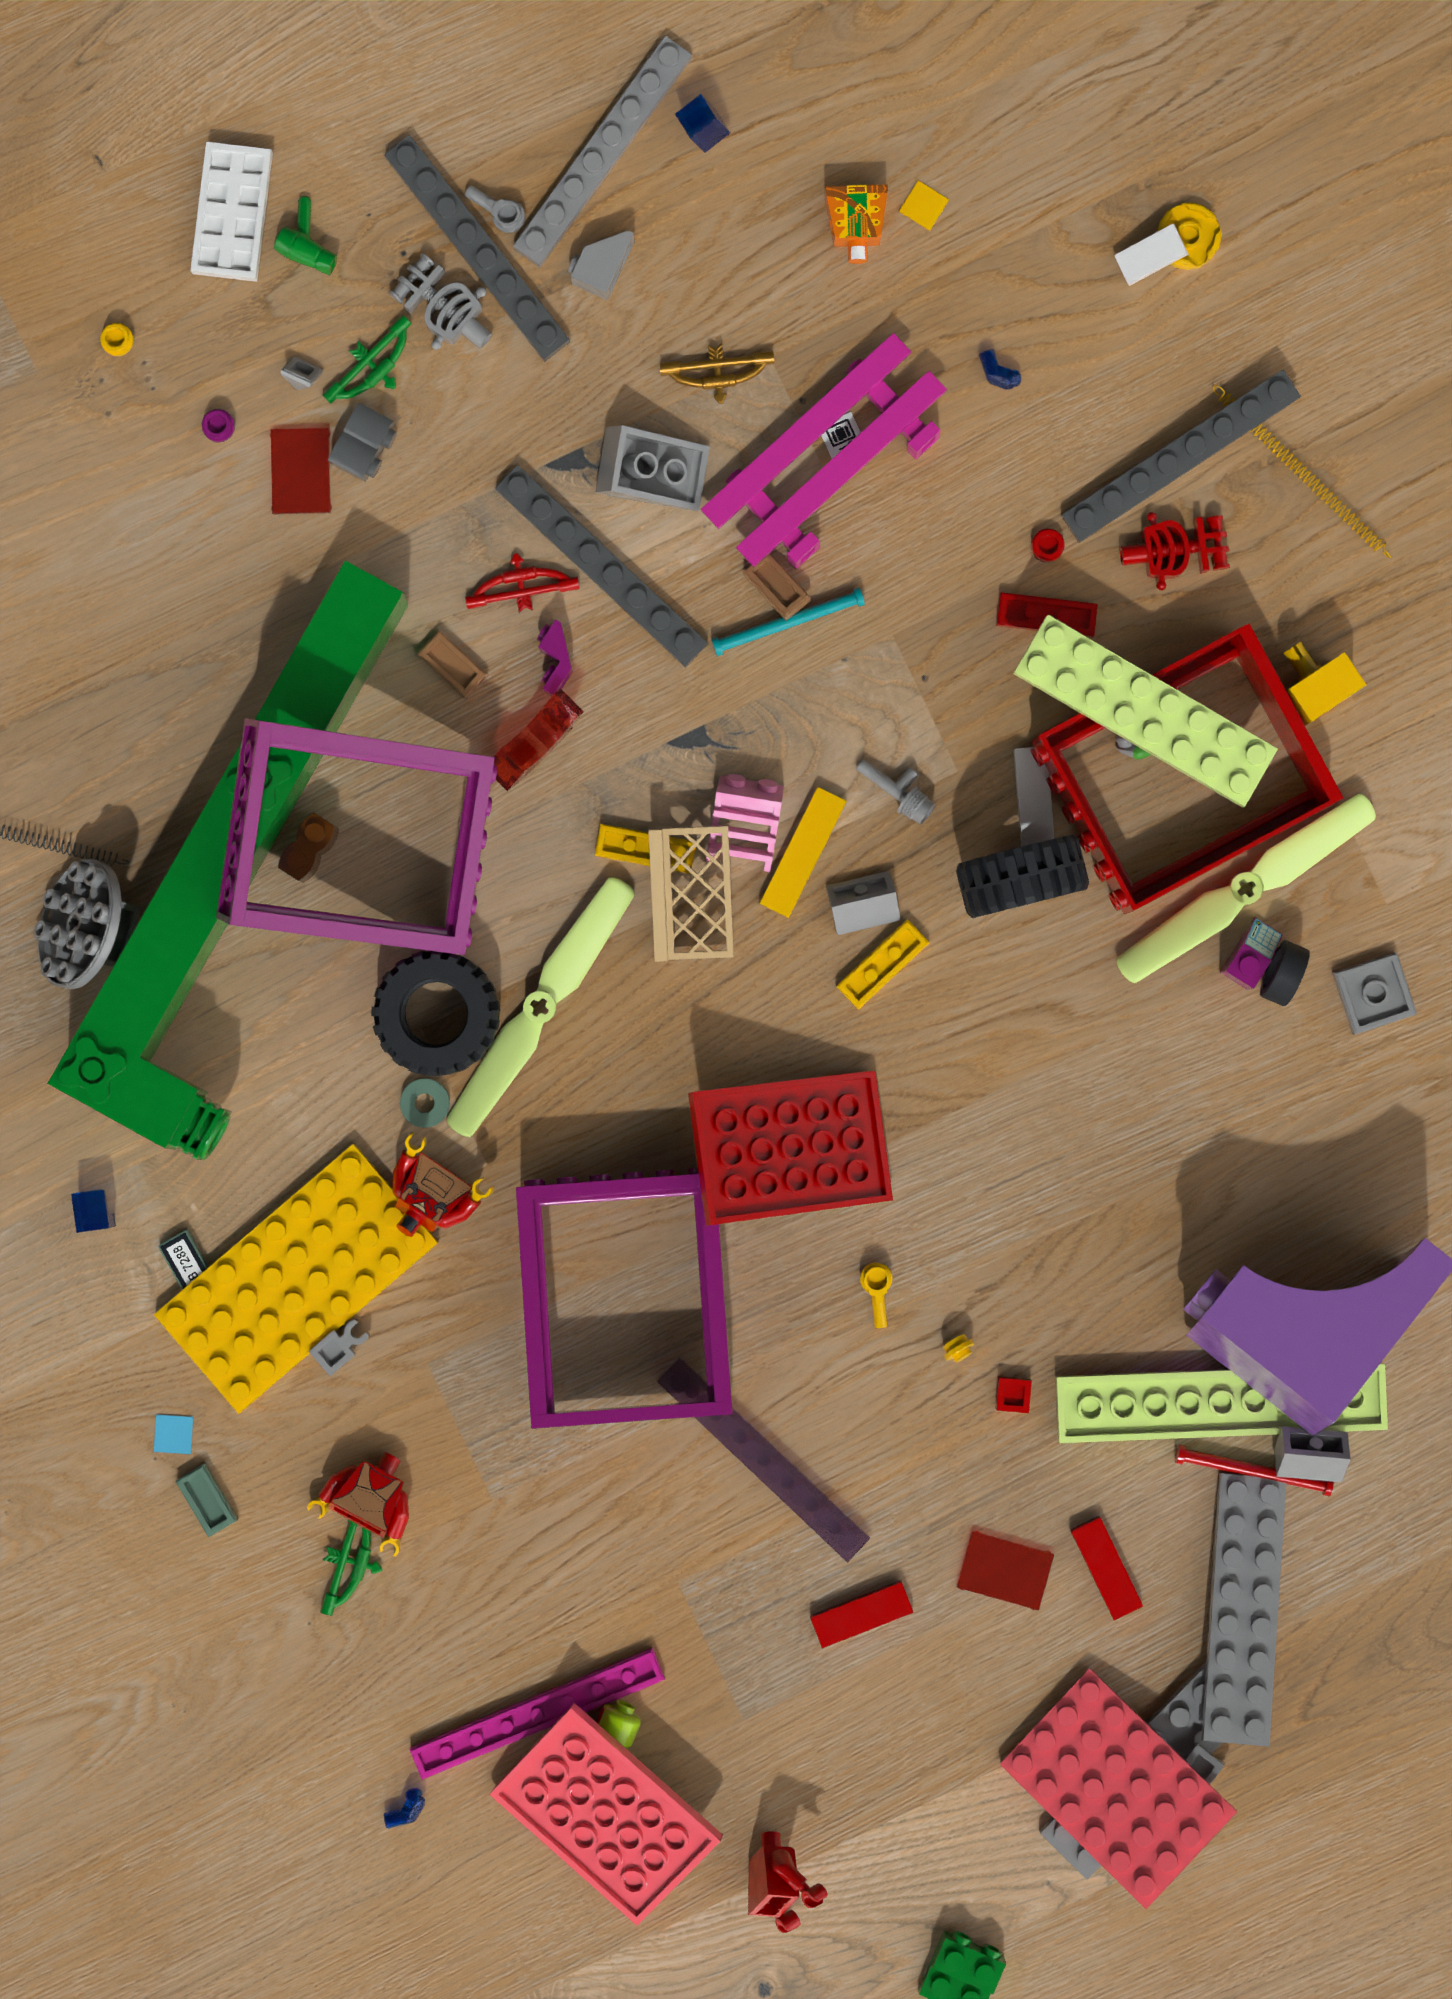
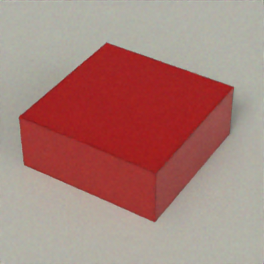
[995,1376,1032,1413]

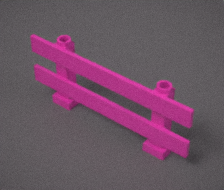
[700,333,947,570]

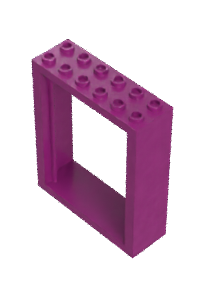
[216,718,497,955]
[516,1168,733,1429]

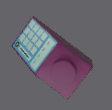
[1220,917,1283,990]

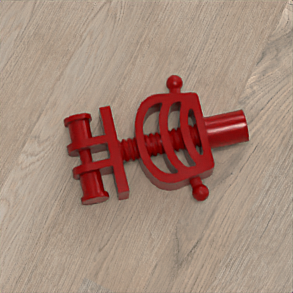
[1120,512,1230,591]

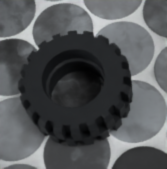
[956,834,1089,918]
[371,951,500,1076]

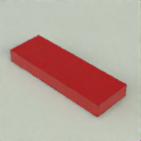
[996,592,1098,638]
[1070,1516,1144,1621]
[810,1580,914,1649]

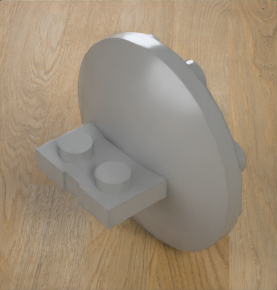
[34,859,142,989]

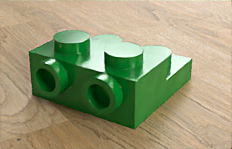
[918,1930,1006,1999]

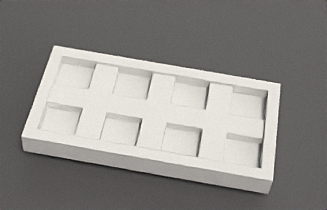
[190,142,273,282]

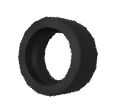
[1260,940,1310,1006]

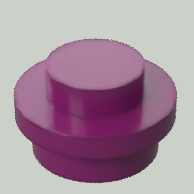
[202,409,235,443]

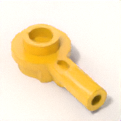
[860,1262,893,1328]

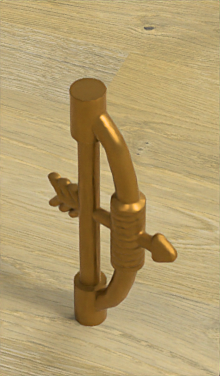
[660,343,774,404]

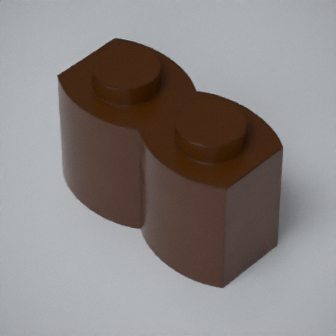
[278,813,339,883]

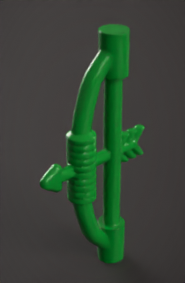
[322,315,412,404]
[320,1519,382,1616]

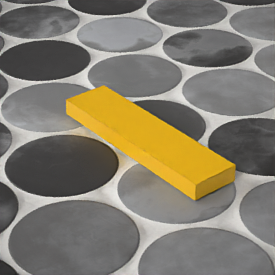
[760,787,847,919]

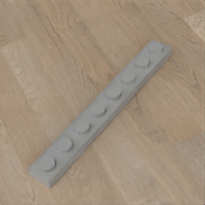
[513,36,692,268]

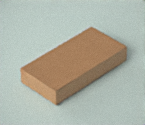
[743,553,811,621]
[417,630,488,699]

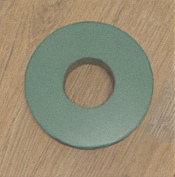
[400,1079,450,1128]

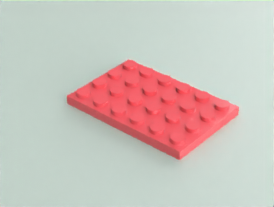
[1000,1668,1237,1909]
[489,1703,723,1926]

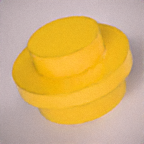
[100,323,134,356]
[942,1334,974,1363]

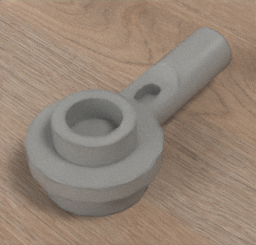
[465,185,525,233]

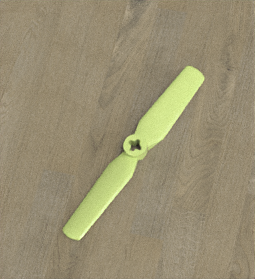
[1116,793,1376,983]
[447,877,635,1137]

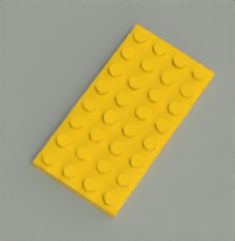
[154,1143,439,1414]

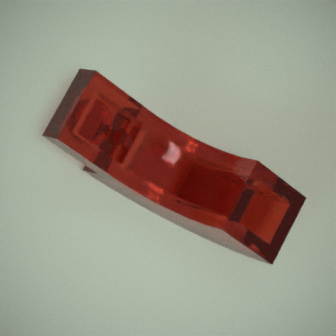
[494,689,584,791]

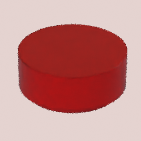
[1031,528,1065,563]

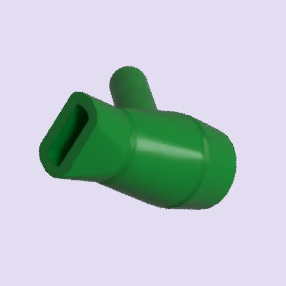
[274,196,337,276]

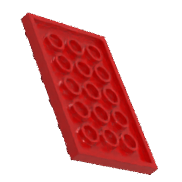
[688,1071,893,1226]

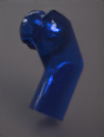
[979,349,1022,390]
[384,1788,425,1829]

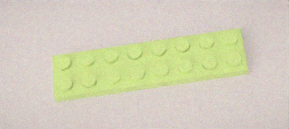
[1013,615,1278,807]

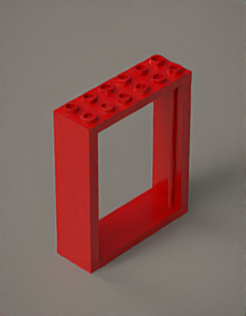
[1030,623,1344,914]

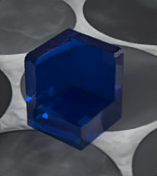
[71,1189,116,1233]

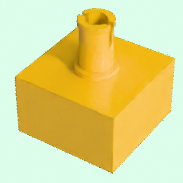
[1283,642,1367,725]

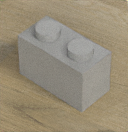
[1274,1426,1351,1482]

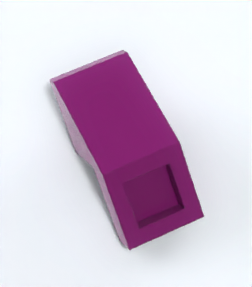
[537,619,573,699]

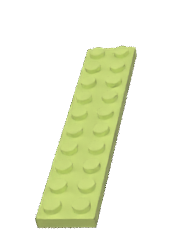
[1055,1363,1388,1443]

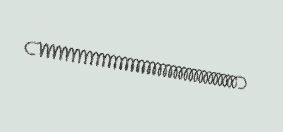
[0,825,130,866]

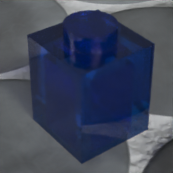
[675,94,731,153]

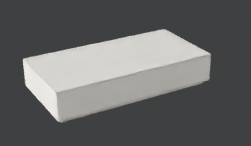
[1114,224,1189,286]

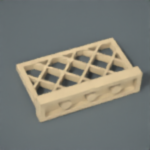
[649,826,734,962]

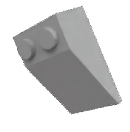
[595,425,710,511]

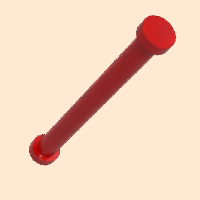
[1175,1444,1334,1497]

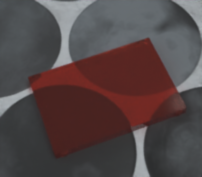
[270,428,332,515]
[956,1531,1054,1610]

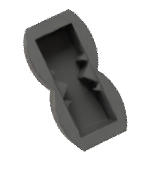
[328,403,397,482]

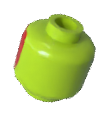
[596,1700,641,1749]

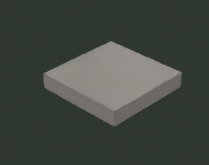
[1332,952,1417,1035]

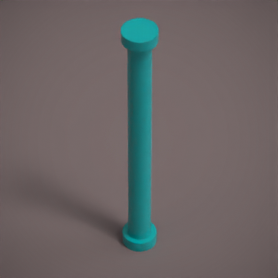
[711,587,865,657]

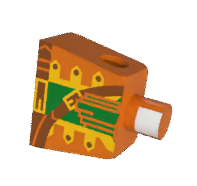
[824,184,888,264]

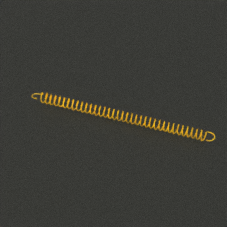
[1213,385,1391,558]

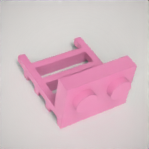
[706,774,784,872]

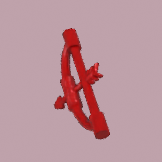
[465,553,580,613]

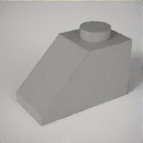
[568,231,635,301]

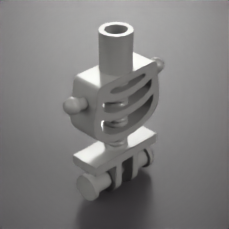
[388,253,492,350]

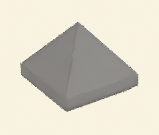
[280,357,323,390]

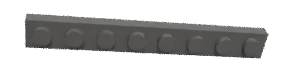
[384,135,570,362]
[1061,369,1301,543]
[495,465,708,668]

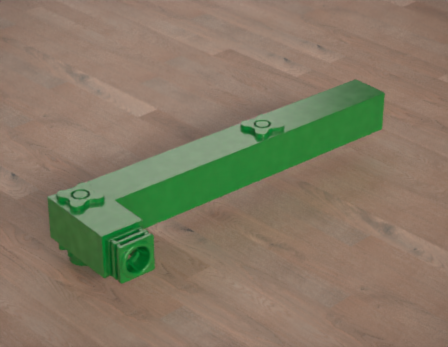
[47,560,408,1161]

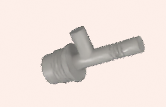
[856,760,936,825]

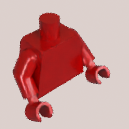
[748,1831,828,1933]

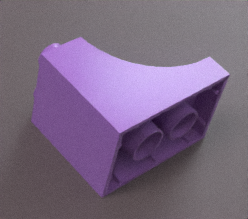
[1183,1238,1452,1436]

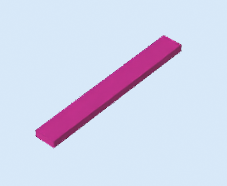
[409,1647,665,1780]

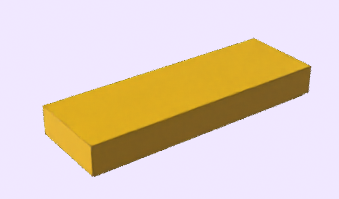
[595,824,696,874]
[836,919,930,1010]

